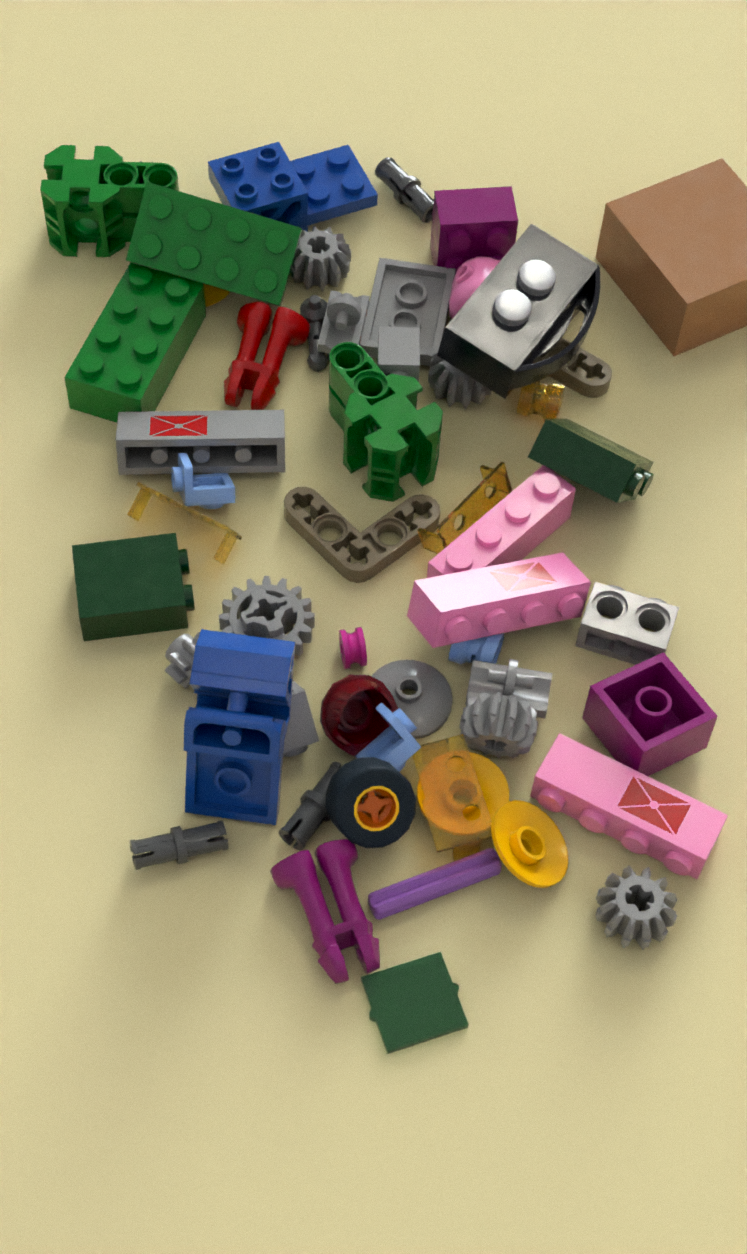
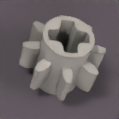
[165,632,200,689]

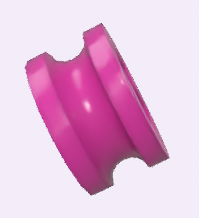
[339,627,367,669]

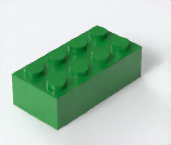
[126,182,302,307]
[64,263,206,423]

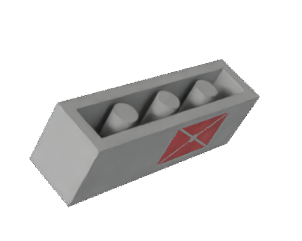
[116,410,286,475]

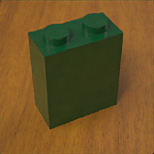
[528,419,654,503]
[72,533,195,641]

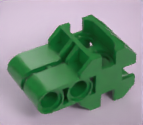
[40,145,179,257]
[329,342,443,502]

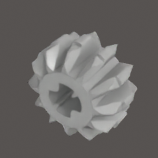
[290,225,351,291]
[428,353,492,409]
[459,691,538,758]
[595,865,677,950]

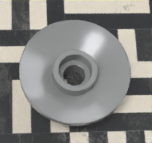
[372,660,452,739]

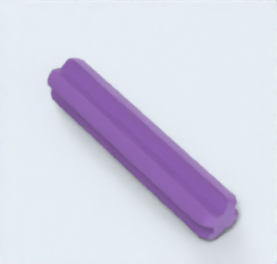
[368,848,502,920]

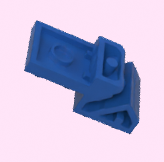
[208,142,378,232]
[183,629,296,825]

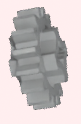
[219,576,315,656]

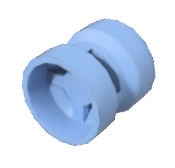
[448,633,505,665]

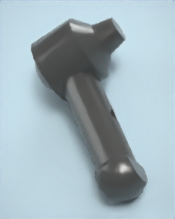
[300,295,328,372]

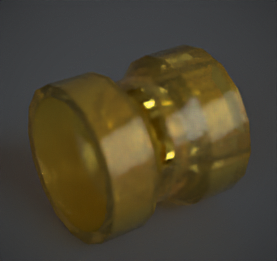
[516,381,566,421]

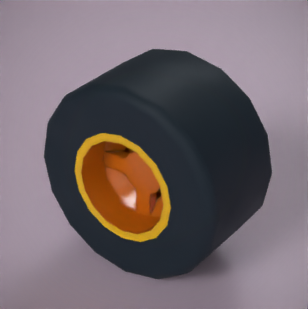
[326,757,416,848]

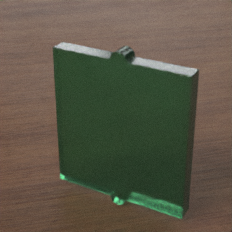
[361,952,469,1054]

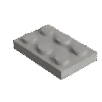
[360,258,456,366]

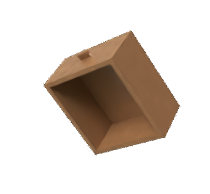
[595,158,747,356]

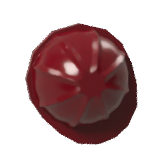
[320,675,398,757]

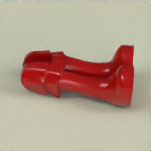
[224,302,311,410]

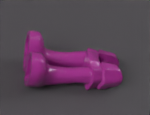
[270,839,380,984]

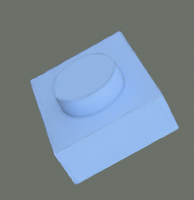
[171,453,235,509]
[356,702,421,772]

